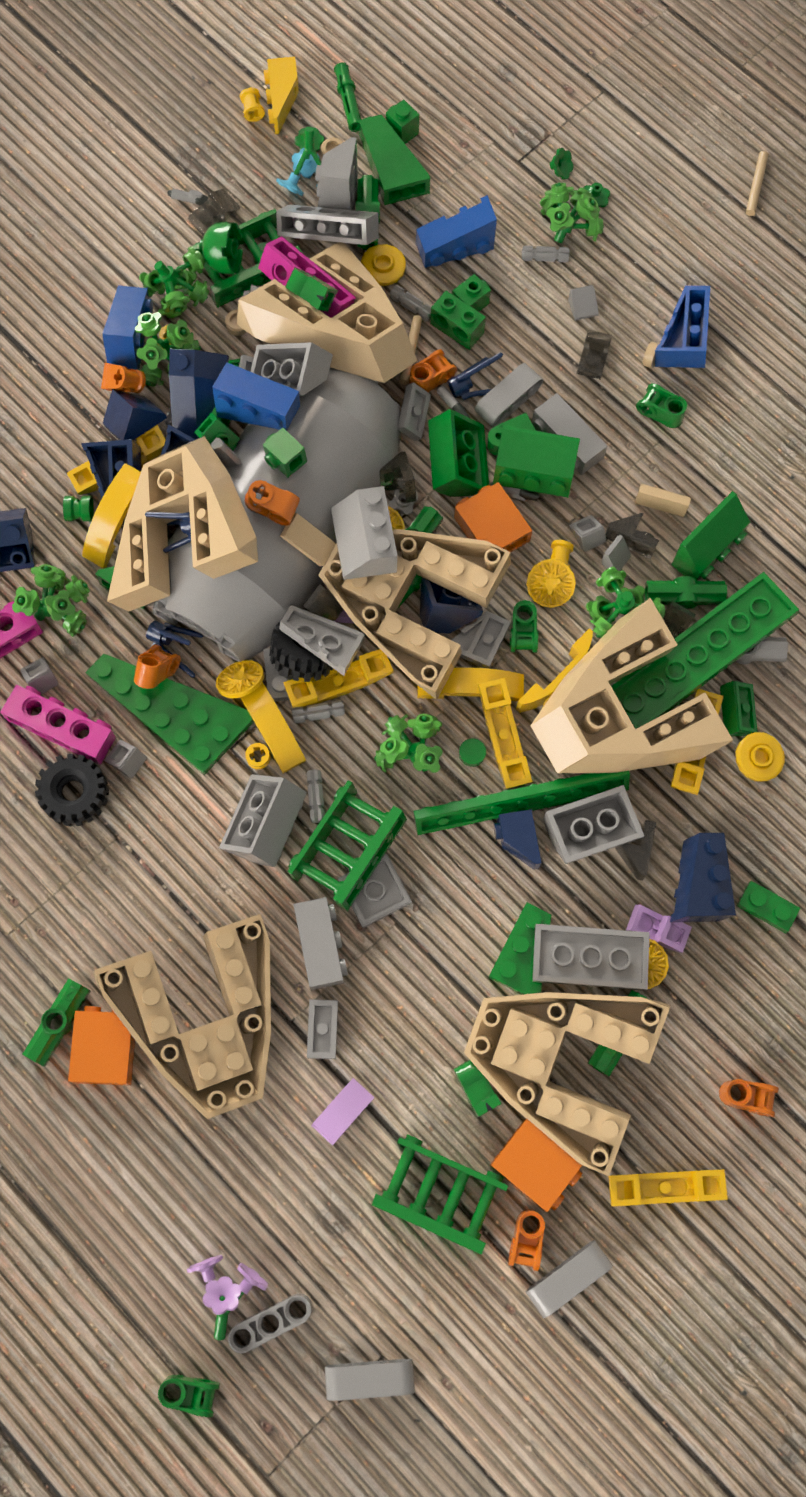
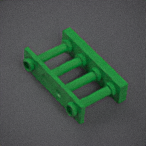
[188,209,302,308]
[287,780,407,912]
[371,1134,509,1255]

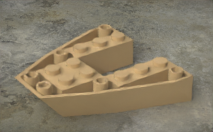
[237,242,417,383]
[107,436,258,612]
[318,530,511,700]
[530,598,733,773]
[93,914,271,1119]
[464,992,671,1176]

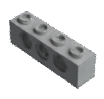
[276,204,379,245]

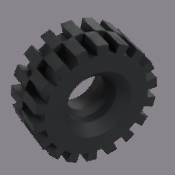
[269,622,333,682]
[35,754,109,827]

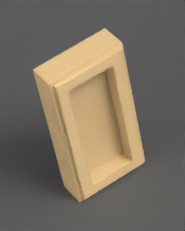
[635,484,691,517]
[280,513,336,566]

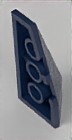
[169,349,229,440]

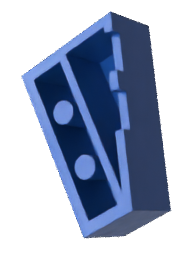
[416,195,497,268]
[102,285,153,370]
[655,286,711,368]
[212,362,300,431]

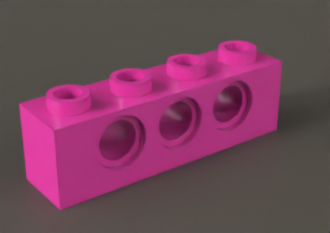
[258,236,356,318]
[0,601,43,659]
[0,684,116,765]

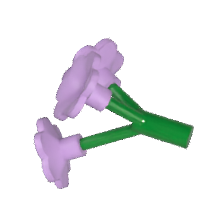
[187,1255,268,1340]

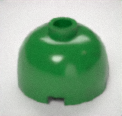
[199,222,243,274]

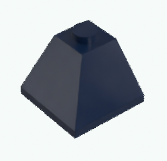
[419,577,483,634]

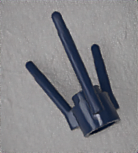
[447,352,503,401]
[145,512,191,553]
[146,620,204,678]

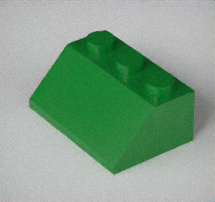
[428,409,489,497]
[493,425,580,498]
[671,491,750,581]

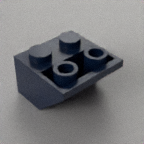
[0,508,35,572]

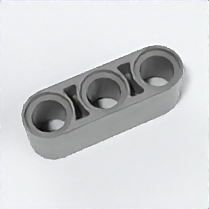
[475,363,544,427]
[526,1240,613,1318]
[228,1293,313,1353]
[325,1359,415,1401]

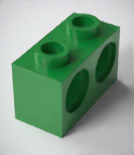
[430,290,486,351]

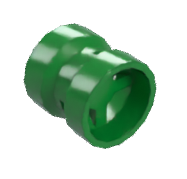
[63,496,94,522]

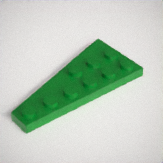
[85,654,254,775]

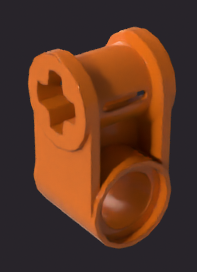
[409,349,457,392]
[101,363,146,393]
[244,480,300,526]
[134,644,181,689]
[719,1079,779,1117]
[508,1209,545,1271]

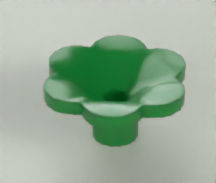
[294,127,324,152]
[550,148,574,180]
[583,183,610,207]

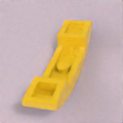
[67,425,166,495]
[82,463,141,569]
[516,628,593,713]
[283,649,393,708]
[417,668,524,701]
[478,677,533,789]
[240,682,306,774]
[671,689,723,795]
[608,1169,728,1207]

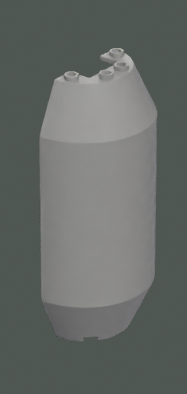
[153,368,401,662]

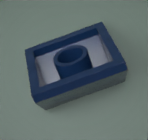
[103,389,167,440]

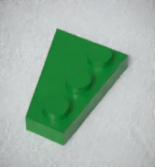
[489,902,552,995]

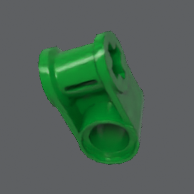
[636,383,687,428]
[510,600,538,653]
[158,1375,220,1417]

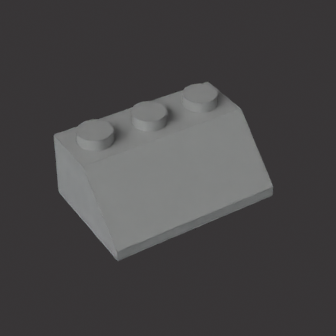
[315,137,358,210]
[251,342,333,396]
[331,486,397,580]
[219,774,307,867]
[543,785,644,864]

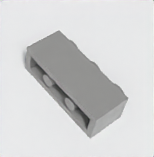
[532,393,608,475]
[293,897,348,991]

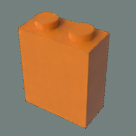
[454,482,532,552]
[68,1006,135,1086]
[489,1118,583,1212]

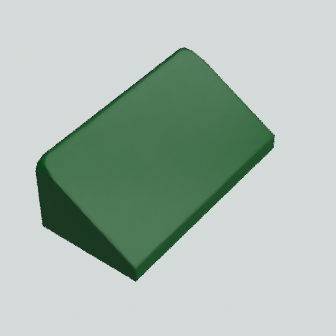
[720,680,758,737]

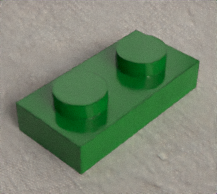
[736,881,800,934]

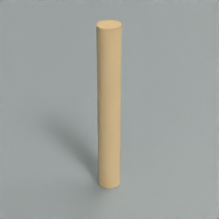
[746,151,769,216]
[399,315,422,385]

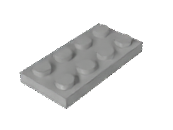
[532,924,650,991]

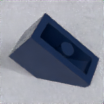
[493,810,542,870]

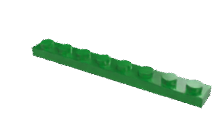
[413,771,630,836]

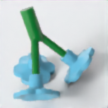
[276,126,322,196]

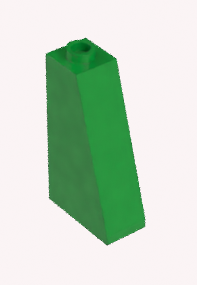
[359,114,430,206]

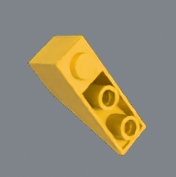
[264,57,299,134]

